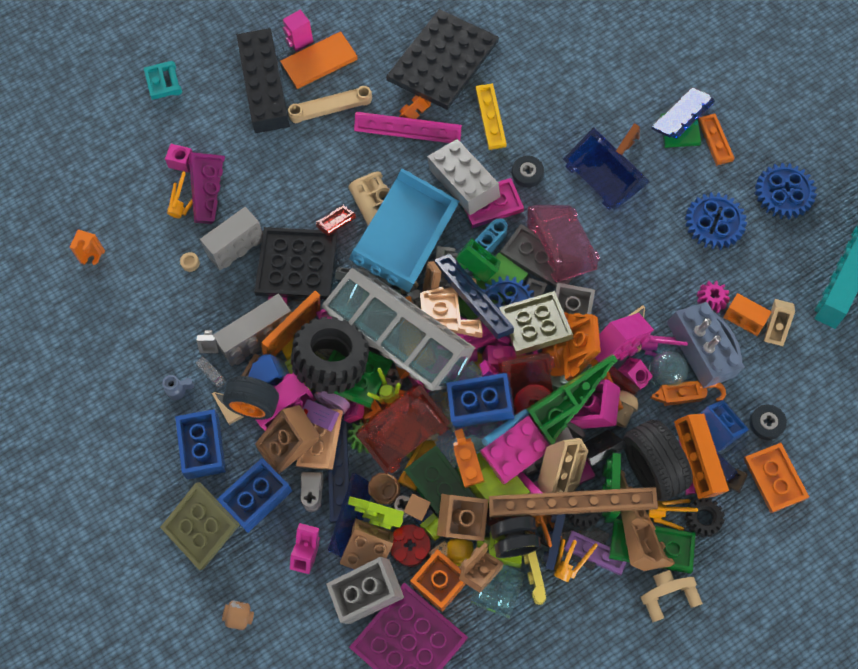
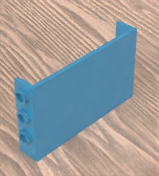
[349,169,460,293]

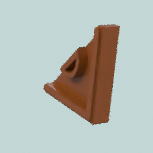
[616,123,640,155]

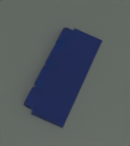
[652,88,715,139]
[328,473,371,557]

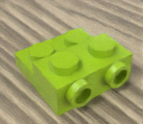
[348,496,404,530]

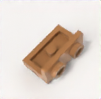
[459,543,504,593]

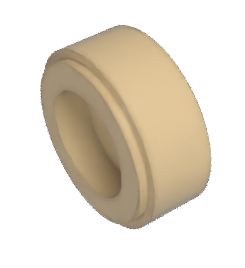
[180,252,200,272]

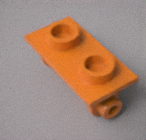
[399,95,431,119]

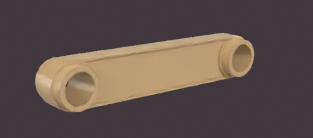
[288,86,372,123]

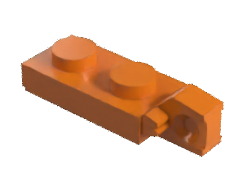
[453,429,485,488]

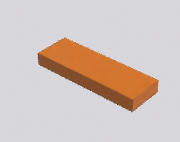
[698,113,734,166]

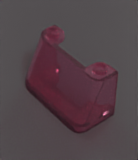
[527,205,600,283]

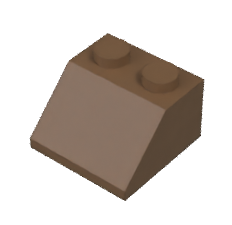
[437,494,489,541]

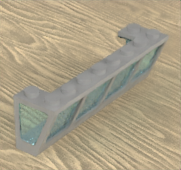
[322,268,475,391]

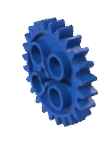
[755,163,817,220]
[685,192,747,250]
[480,276,534,309]

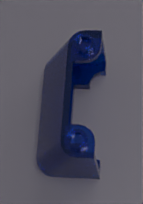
[563,127,650,210]

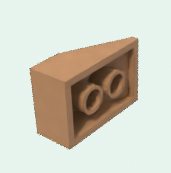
[255,405,321,474]

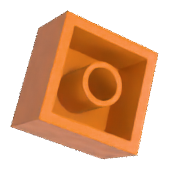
[410,549,466,612]

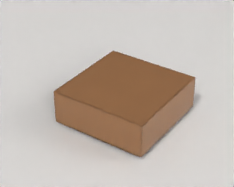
[404,493,431,521]

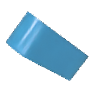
[475,218,508,253]

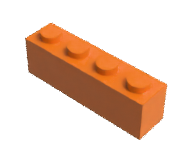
[674,414,729,499]

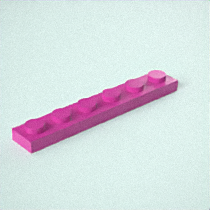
[354,112,462,143]

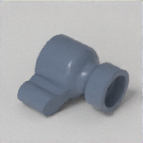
[162,375,195,400]

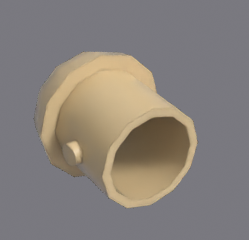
[616,391,638,428]

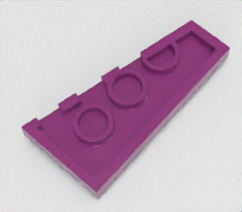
[189,152,225,224]

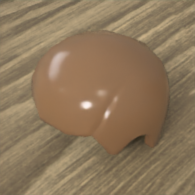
[368,473,400,505]

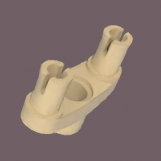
[640,570,703,622]

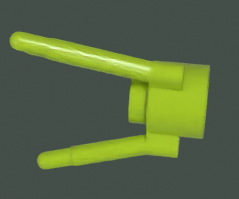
[367,368,401,403]

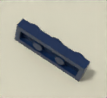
[542,514,566,570]

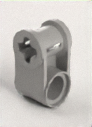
[301,472,323,512]

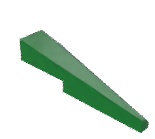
[526,354,618,445]

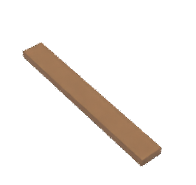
[489,487,658,518]

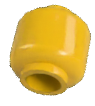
[446,538,474,566]

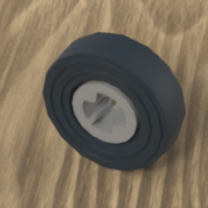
[512,156,544,188]
[750,404,787,440]

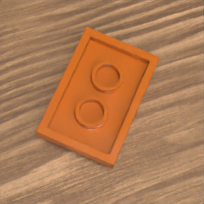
[744,443,809,513]

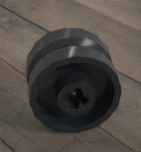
[490,517,541,558]

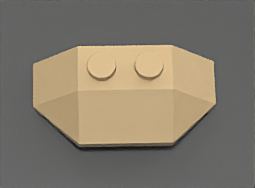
[538,438,589,493]

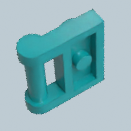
[144,61,182,100]

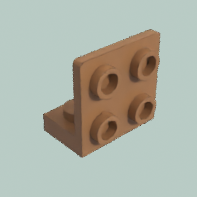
[340,519,393,570]

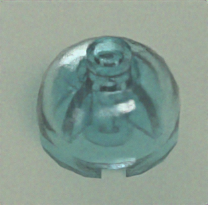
[649,350,689,388]

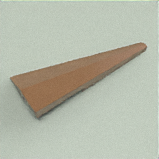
[620,470,675,571]

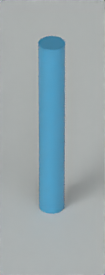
[482,409,529,446]

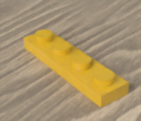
[475,83,507,150]

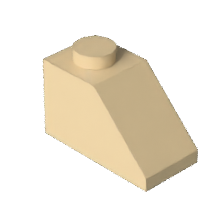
[764,299,795,346]

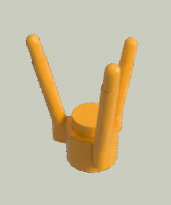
[167,172,193,219]
[649,499,698,531]
[553,539,598,582]

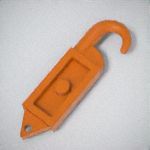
[650,381,726,406]

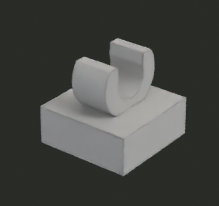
[197,330,219,353]

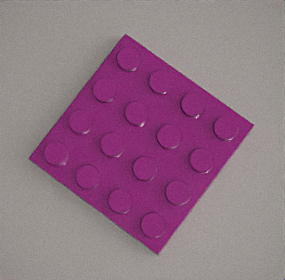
[349,583,468,669]

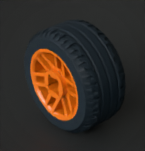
[223,376,279,420]

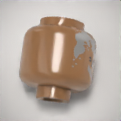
[222,600,254,630]

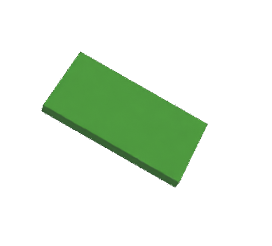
[458,253,528,320]

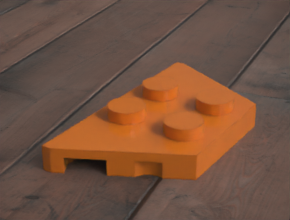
[563,312,601,381]

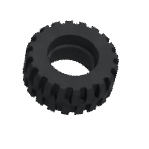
[291,317,369,394]

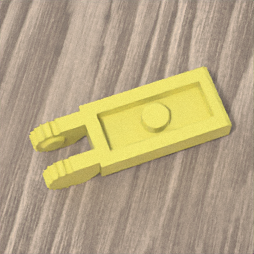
[522,551,546,605]

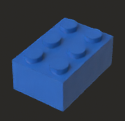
[446,373,515,428]
[175,409,226,480]
[217,458,292,533]

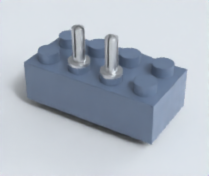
[667,302,745,388]

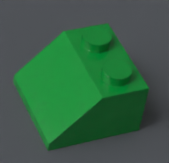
[456,238,501,283]

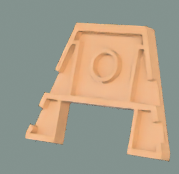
[420,278,482,338]

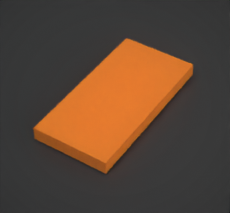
[280,31,358,89]
[261,291,320,356]

